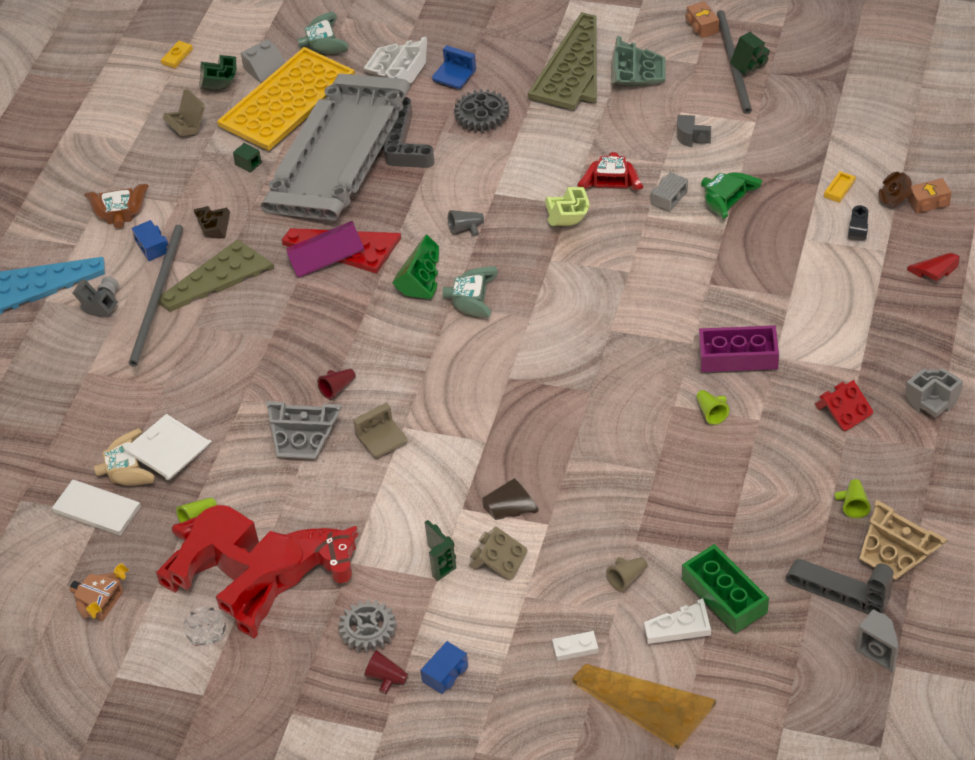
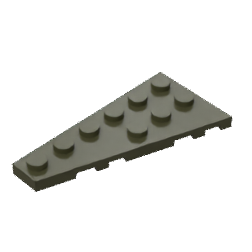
[158,239,275,312]

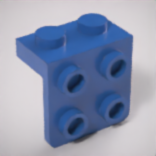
[432,45,476,89]

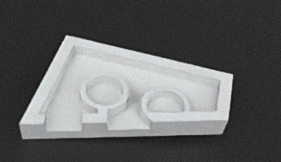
[644,598,711,644]

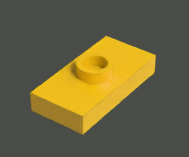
[161,41,193,68]

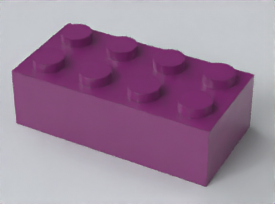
[699,325,779,372]

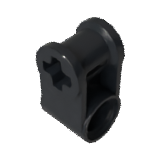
[848,205,869,240]

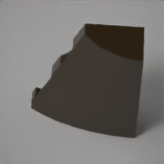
[194,206,230,239]
[482,478,538,520]

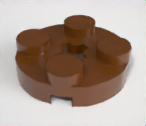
[879,171,913,208]

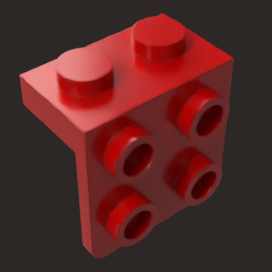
[815,379,873,431]

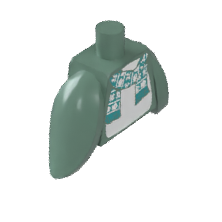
[297,12,349,55]
[442,266,498,319]

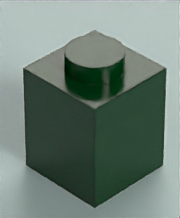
[233,143,262,173]

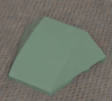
[611,36,665,86]

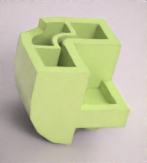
[545,187,590,226]

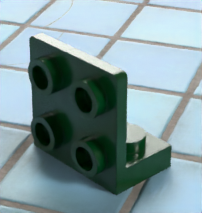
[424,520,457,582]

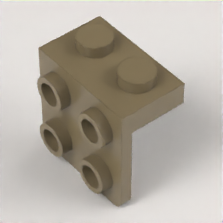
[163,89,205,137]
[353,402,407,458]
[469,526,528,580]

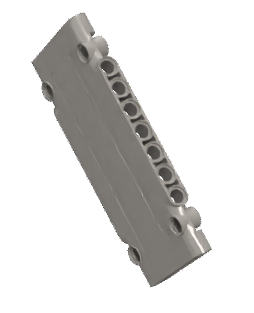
[261,74,411,221]

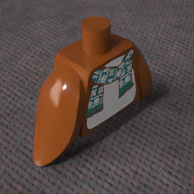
[84,184,149,228]

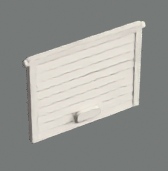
[125,414,212,480]

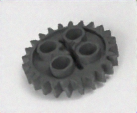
[454,89,510,132]

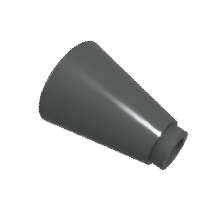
[447,210,484,236]

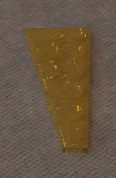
[572,664,716,750]

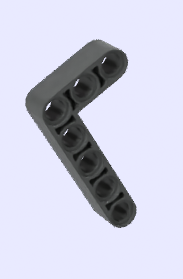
[384,97,435,168]
[786,559,894,615]

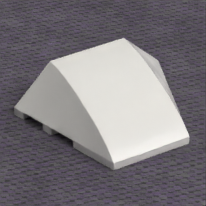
[364,37,427,83]

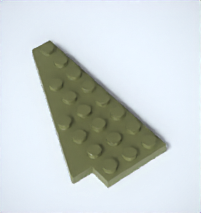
[528,12,597,110]

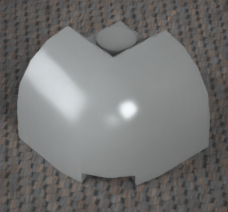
[906,368,963,418]

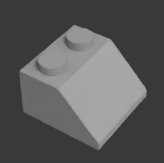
[241,39,286,84]
[856,609,899,673]

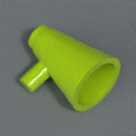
[696,390,730,425]
[835,479,871,518]
[176,497,217,523]

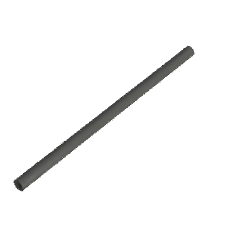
[129,225,183,367]

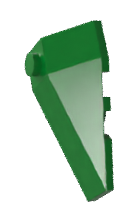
[392,234,439,299]

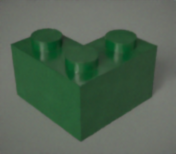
[730,32,770,75]

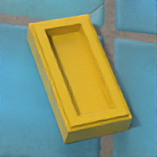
[824,171,856,203]

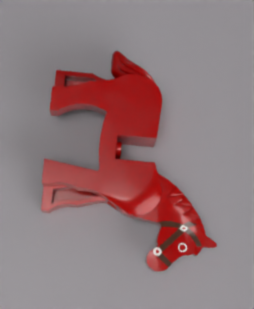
[156,505,359,639]

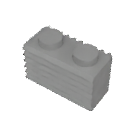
[650,172,688,212]

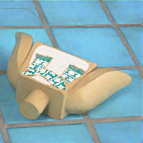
[94,428,155,486]

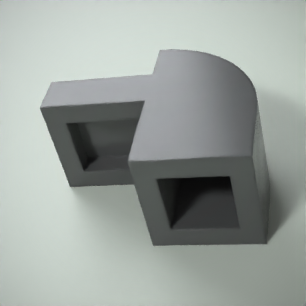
[677,115,711,147]
[72,279,118,317]

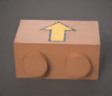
[685,1,719,38]
[908,178,952,214]

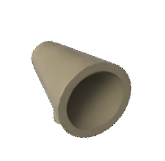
[606,557,648,592]

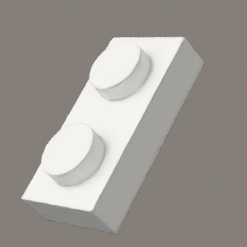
[552,631,598,661]

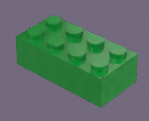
[682,544,769,634]

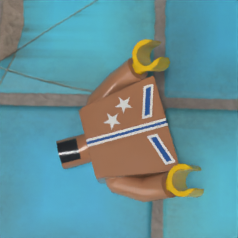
[70,563,129,622]

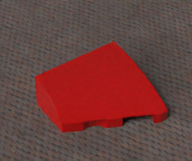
[907,253,960,281]

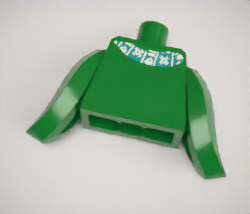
[701,172,763,219]

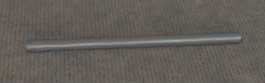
[717,10,752,114]

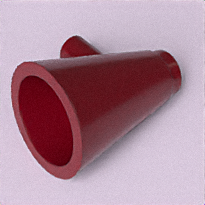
[317,368,356,400]
[364,650,408,694]

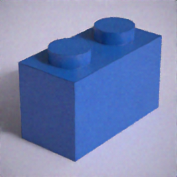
[131,220,168,262]
[420,641,468,694]

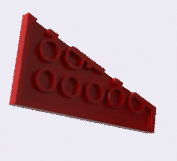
[282,228,401,274]

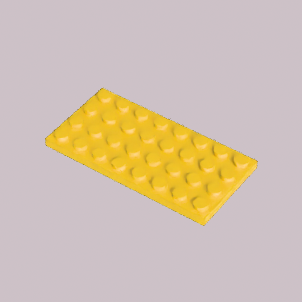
[217,47,355,151]

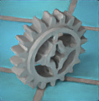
[338,599,397,653]

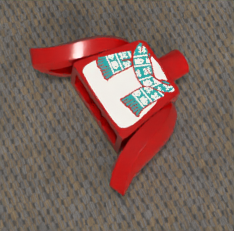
[577,152,643,190]

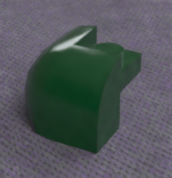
[199,55,237,90]

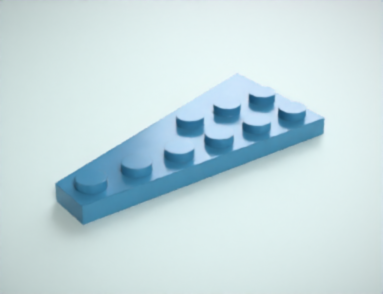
[0,257,105,314]

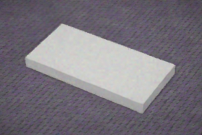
[52,480,141,536]

